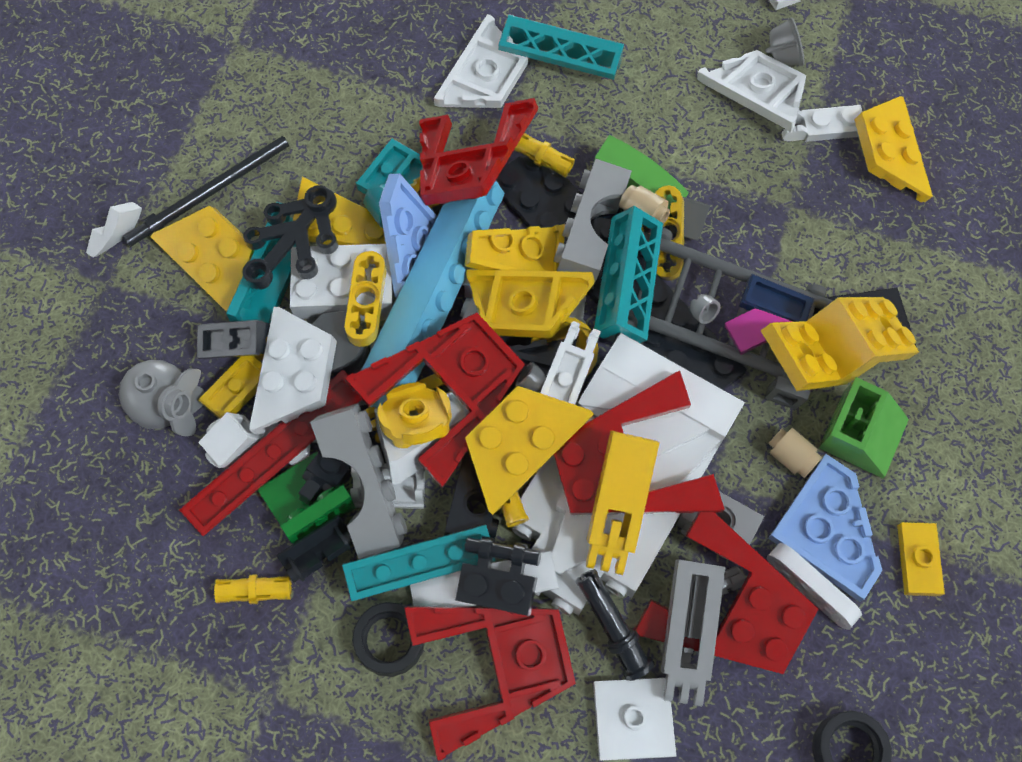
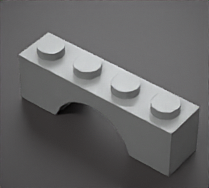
[553,159,632,289]
[310,403,407,559]

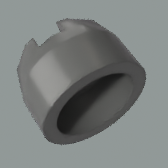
[515,362,546,392]

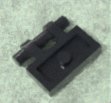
[455,536,541,616]

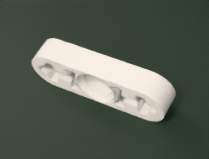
[767,543,862,630]

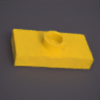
[897,522,945,596]

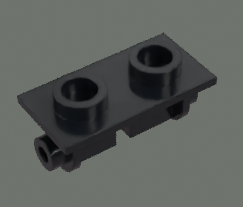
[276,515,353,583]

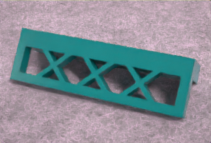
[498,15,624,80]
[226,202,296,323]
[594,206,663,343]
[342,524,496,601]

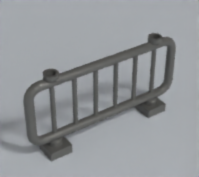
[607,228,833,410]

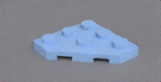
[379,173,438,298]
[768,454,882,602]

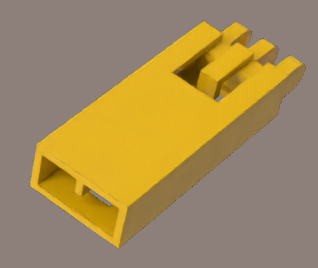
[586,431,660,575]

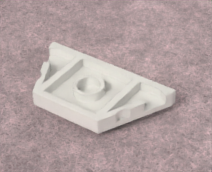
[434,14,528,108]
[697,50,806,132]
[249,307,337,435]

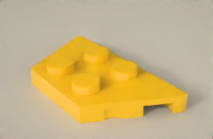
[854,96,933,202]
[150,206,255,312]
[466,269,595,338]
[465,386,594,515]

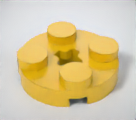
[377,382,452,449]

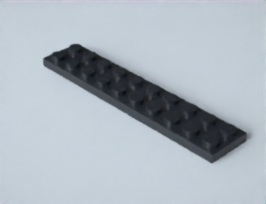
[496,154,747,390]

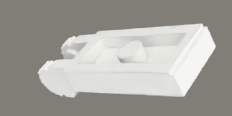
[782,105,863,142]
[540,321,601,405]

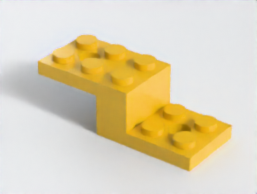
[761,297,919,391]

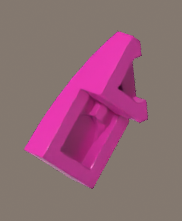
[725,308,792,355]

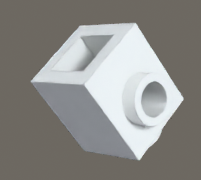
[199,412,263,468]

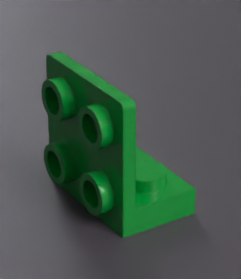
[258,452,355,544]

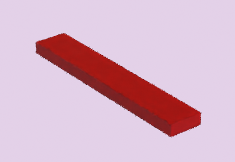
[179,370,362,536]

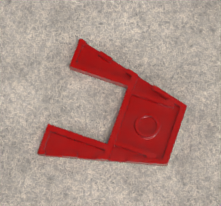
[419,98,538,205]
[345,312,525,488]
[554,371,725,515]
[634,512,819,674]
[404,606,576,761]

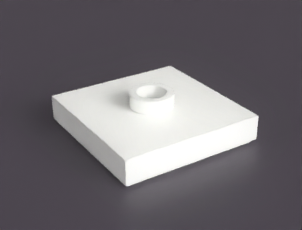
[593,678,676,761]

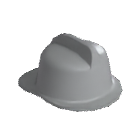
[765,18,804,66]

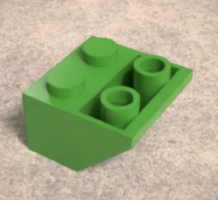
[819,377,909,479]

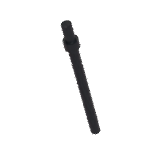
[122,136,289,247]

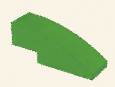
[594,135,689,217]

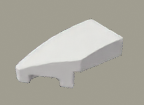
[86,202,142,258]

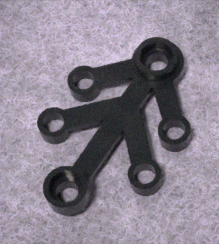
[242,185,338,290]

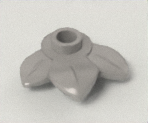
[158,368,205,436]

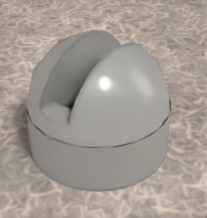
[690,294,720,324]

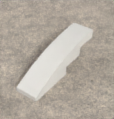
[410,551,559,607]

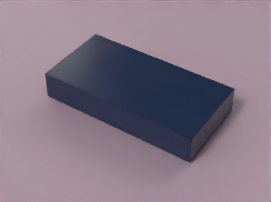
[739,274,814,322]

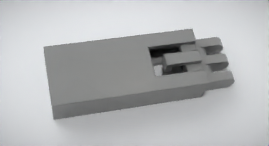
[661,559,725,707]

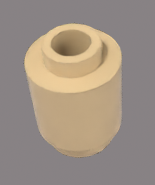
[619,185,670,228]
[768,428,823,478]

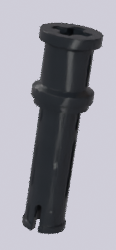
[575,569,655,681]

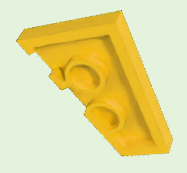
[293,176,386,245]
[465,224,566,271]

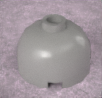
[118,360,182,429]

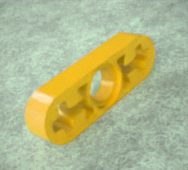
[655,185,684,281]
[344,251,386,347]

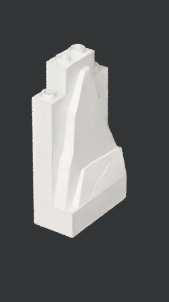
[512,333,745,616]

